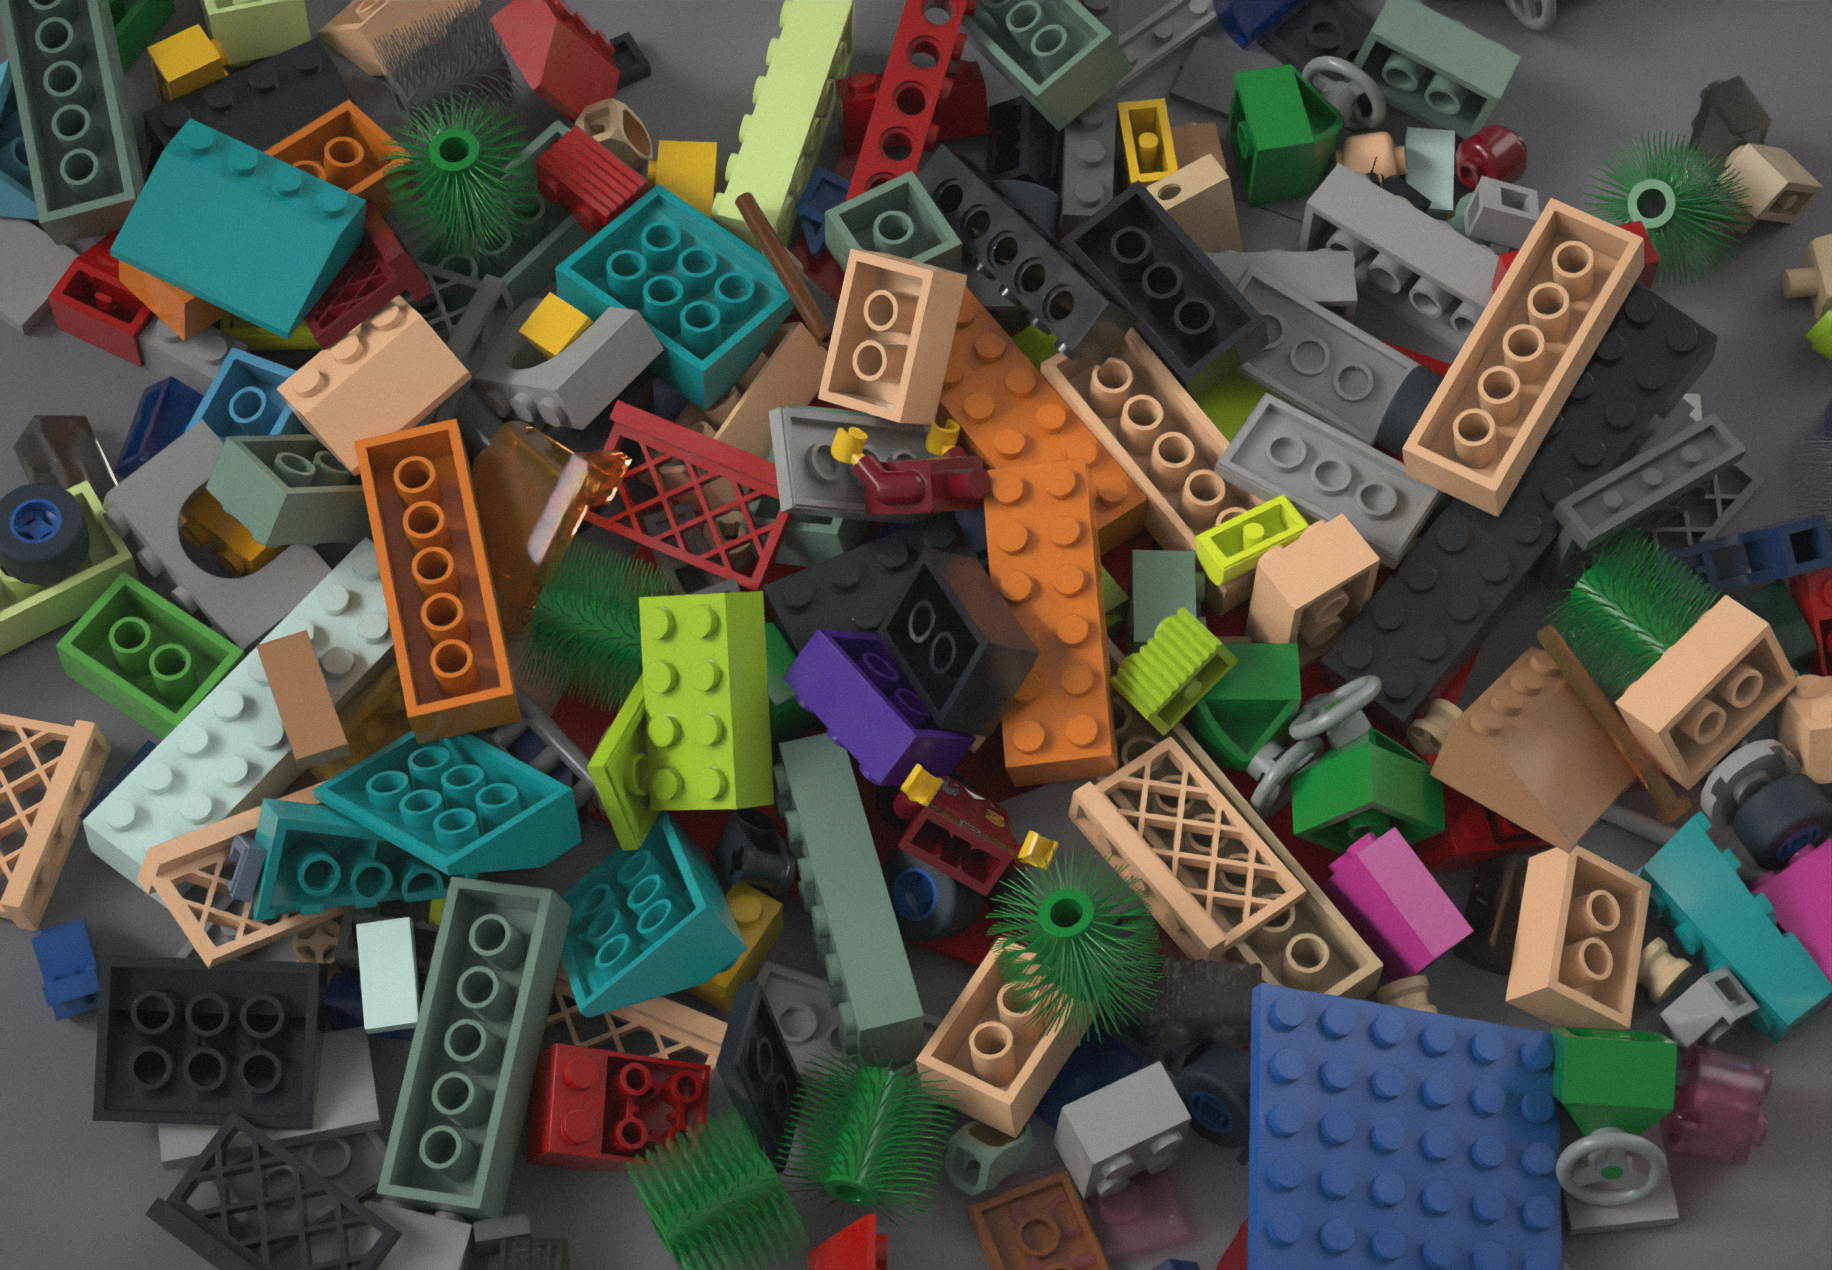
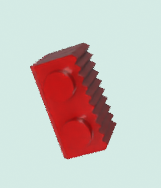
[536,126,649,233]

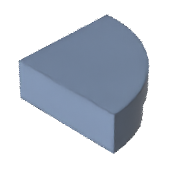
[227,834,267,903]

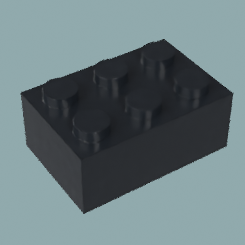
[877,548,1040,737]

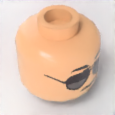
[1336,132,1408,187]

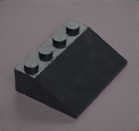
[143,38,356,161]
[93,955,329,1129]

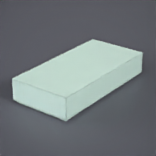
[1404,127,1455,219]
[356,917,421,1034]

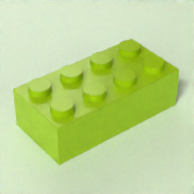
[639,591,774,811]

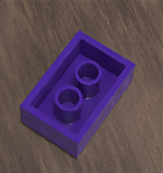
[782,629,976,786]

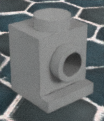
[1464,176,1542,249]
[1659,966,1760,1050]

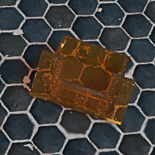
[471,420,632,644]

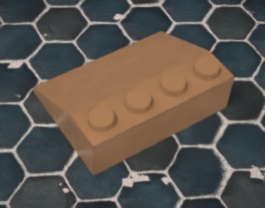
[1429,645,1648,854]

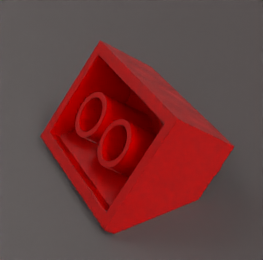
[489,0,620,134]

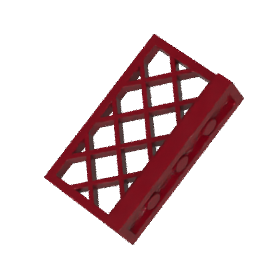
[304,199,433,350]

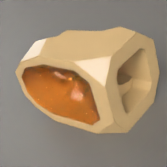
[575,98,653,170]

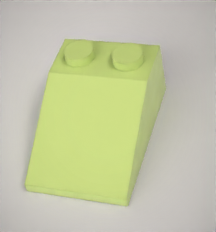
[199,0,311,67]

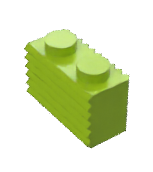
[1109,607,1239,736]

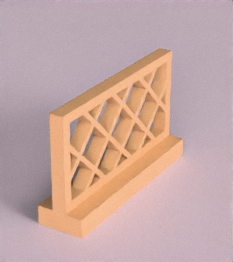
[0,714,112,931]
[1068,736,1307,974]
[137,779,356,969]
[531,960,728,1089]

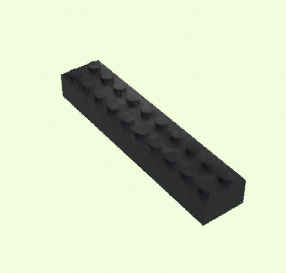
[1320,281,1718,741]

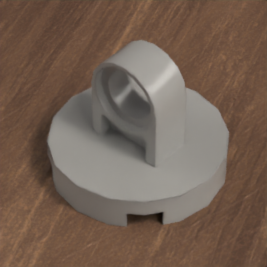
[1701,738,1801,831]

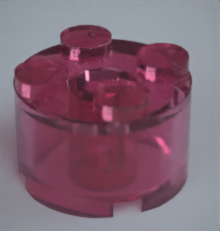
[1667,1045,1773,1166]

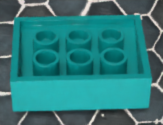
[110,118,366,340]
[555,183,795,410]
[312,730,582,875]
[560,810,747,1018]

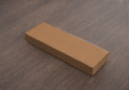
[256,630,351,771]

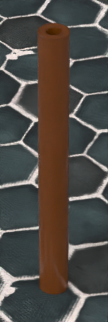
[735,192,833,347]

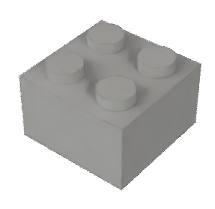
[1053,1061,1191,1199]

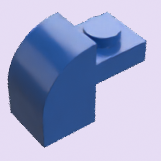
[31,917,100,1021]

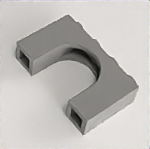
[470,297,664,430]
[103,419,332,655]

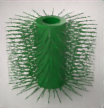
[379,90,541,273]
[1582,130,1753,287]
[1537,524,1724,705]
[515,535,677,715]
[985,844,1167,1047]
[772,1045,962,1227]
[625,1103,811,1270]

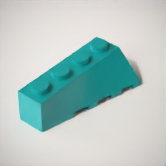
[253,798,479,921]
[1638,810,1832,1045]

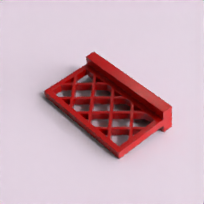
[576,400,794,591]

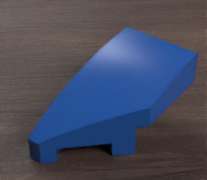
[795,166,851,260]

